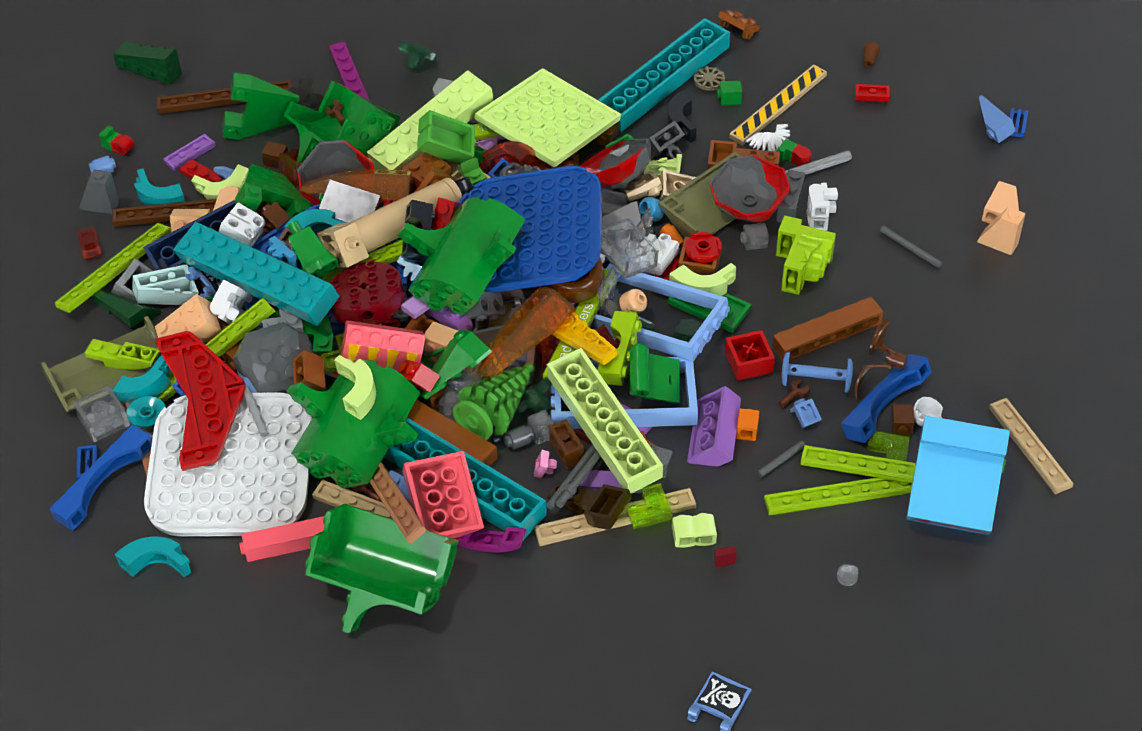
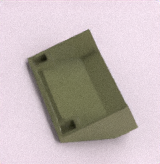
[658,152,742,238]
[41,316,161,413]

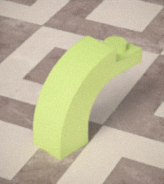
[191,164,248,200]
[669,263,736,296]
[334,355,376,420]

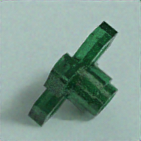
[397,40,439,70]
[514,376,552,416]

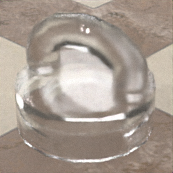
[837,564,858,586]

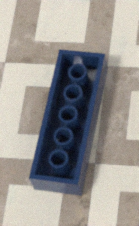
[143,200,236,271]

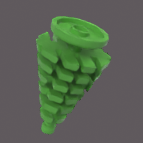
[453,363,535,440]

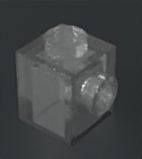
[740,223,769,250]
[439,389,460,422]
[528,410,554,445]

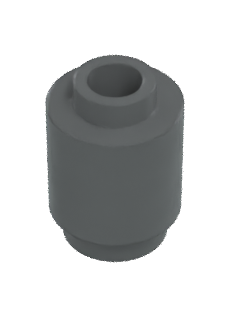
[504,425,534,450]

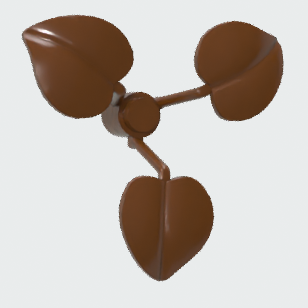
[855,319,908,400]

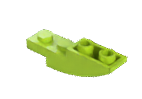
[85,339,160,370]

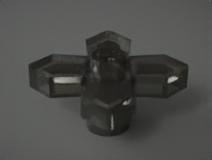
[287,75,324,109]

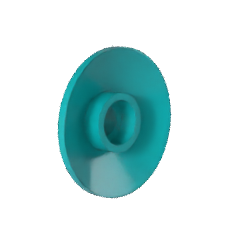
[126,396,166,428]

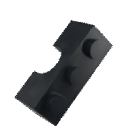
[401,199,435,262]

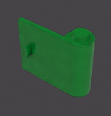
[629,343,680,404]

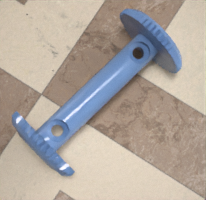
[781,352,853,392]

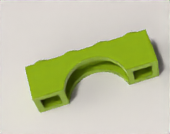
[597,311,641,386]

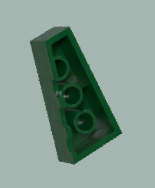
[113,42,182,85]

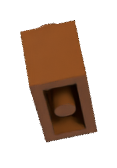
[293,350,326,392]

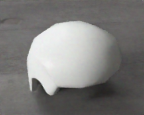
[913,397,943,426]

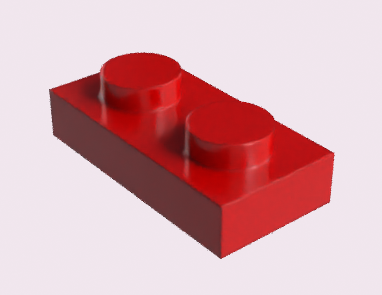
[855,84,890,102]

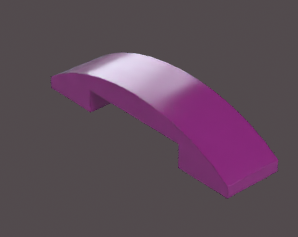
[454,527,527,552]

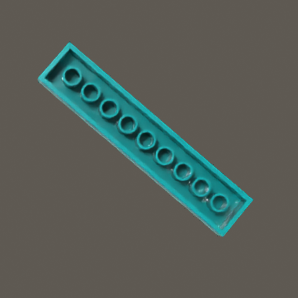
[598,18,730,132]
[173,222,340,326]
[384,418,547,540]

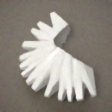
[746,124,790,151]

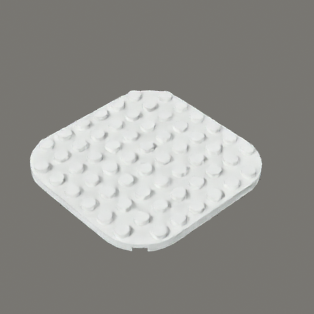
[144,392,312,536]

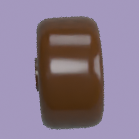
[550,257,605,303]

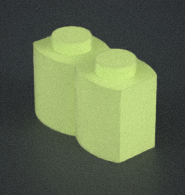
[672,513,717,548]

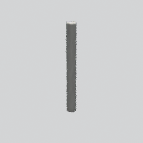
[880,226,942,268]

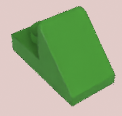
[457,157,487,188]

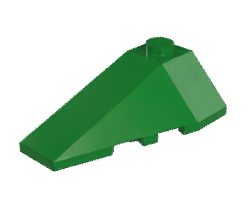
[419,329,492,399]

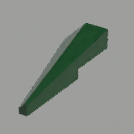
[74,281,161,328]

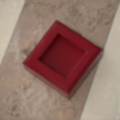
[714,546,737,568]

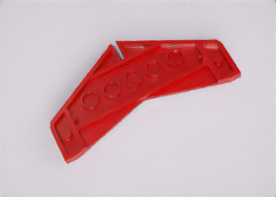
[156,331,246,471]

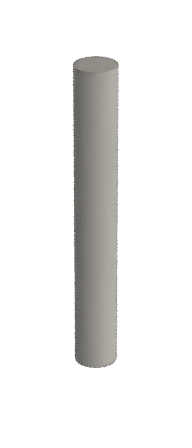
[244,386,268,437]

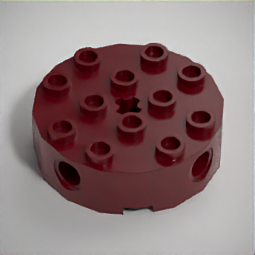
[329,260,406,325]

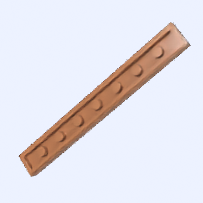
[370,461,427,544]

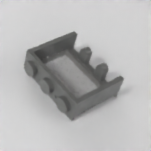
[473,289,528,344]

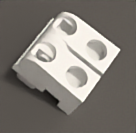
[807,183,838,231]
[219,203,265,247]
[632,233,679,276]
[210,280,253,324]

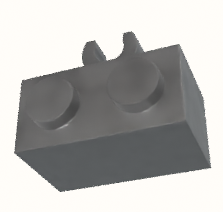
[649,121,685,160]

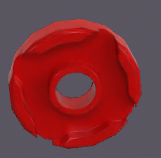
[685,232,722,263]

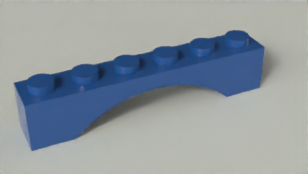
[841,354,932,443]
[50,425,152,531]

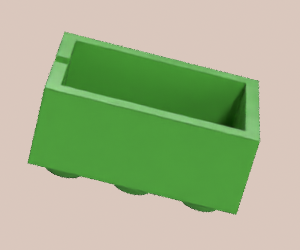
[417,110,475,165]

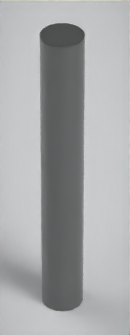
[757,440,806,478]

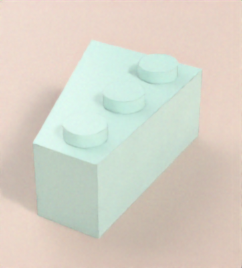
[133,264,198,305]

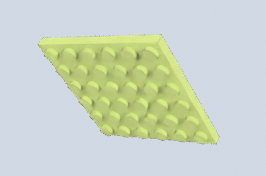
[475,68,621,168]

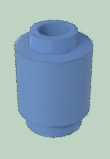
[88,155,116,173]

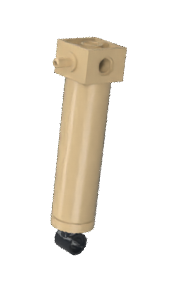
[317,177,474,268]

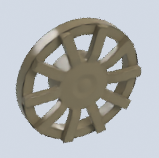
[694,66,725,91]

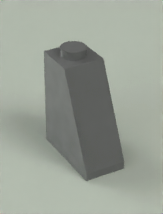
[80,170,120,214]

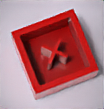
[725,330,775,381]

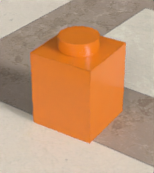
[736,408,759,441]

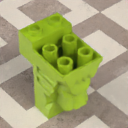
[776,215,836,295]

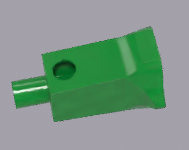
[288,221,339,279]

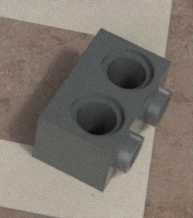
[466,292,506,322]

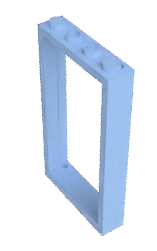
[575,263,730,361]
[551,357,698,429]

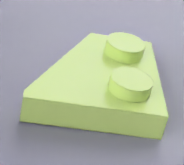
[644,154,682,179]

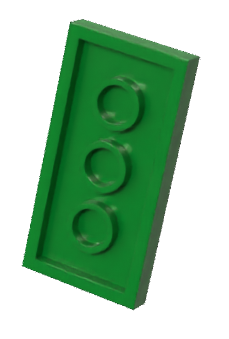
[668,293,752,333]

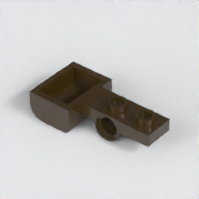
[547,483,632,530]

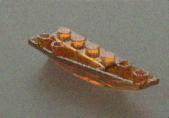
[301,169,411,202]
[477,287,575,377]

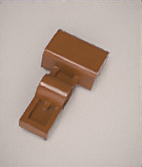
[707,140,780,170]

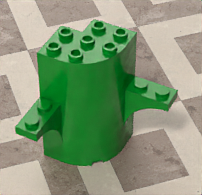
[283,81,401,168]
[397,197,526,316]
[286,360,420,488]
[305,504,459,633]

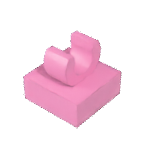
[534,450,557,478]

